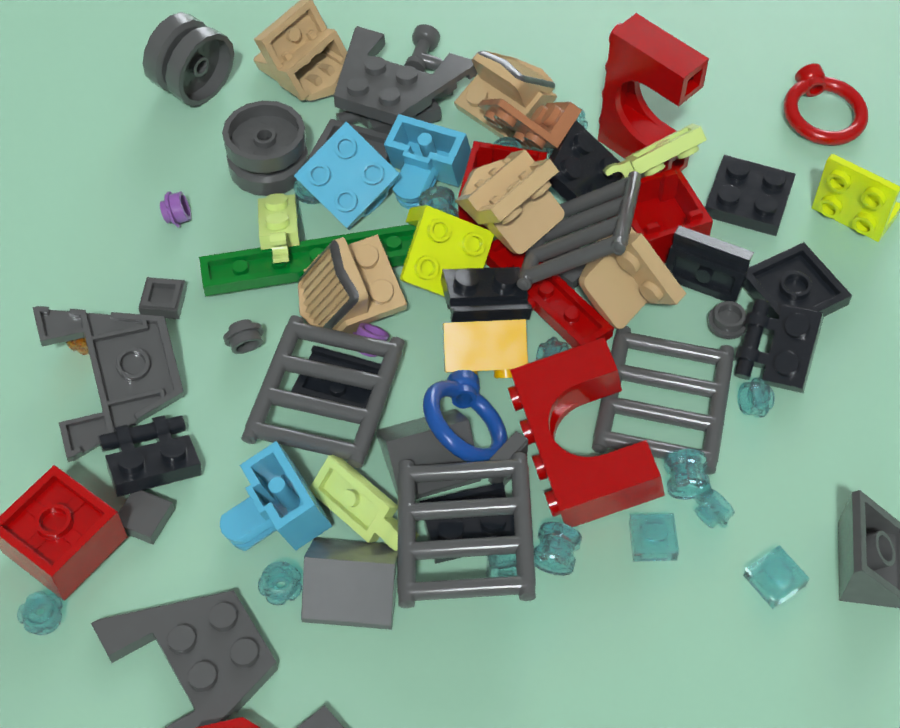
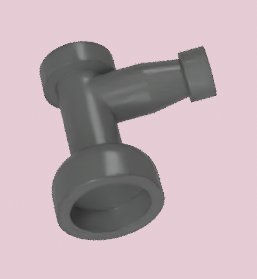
[404,24,443,72]

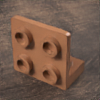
[478,98,582,150]

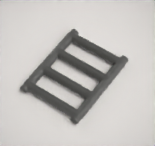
[517,171,641,290]
[241,315,405,468]
[592,326,734,475]
[397,452,536,608]

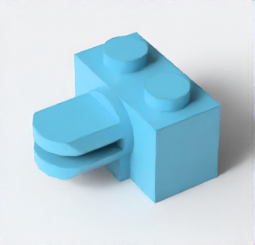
[384,114,471,209]
[220,441,332,551]

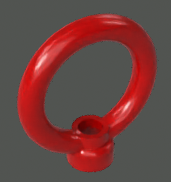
[784,63,869,146]

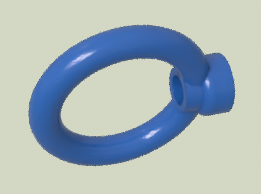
[423,370,508,462]

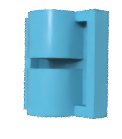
[294,121,401,230]

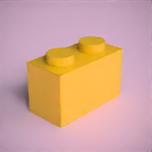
[442,319,528,378]

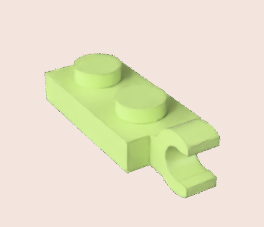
[603,123,707,179]
[258,193,300,263]
[309,455,419,551]

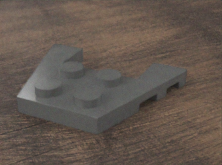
[334,26,477,125]
[33,306,184,462]
[91,590,278,728]

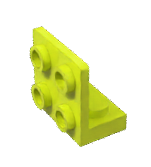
[812,154,900,242]
[400,205,494,297]

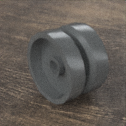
[142,12,234,106]
[222,100,308,196]

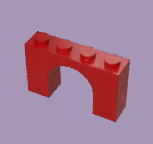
[598,13,709,174]
[508,337,665,530]

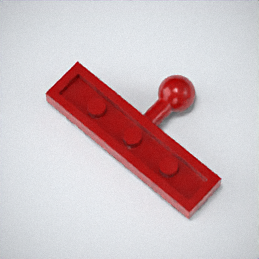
[485,239,614,348]

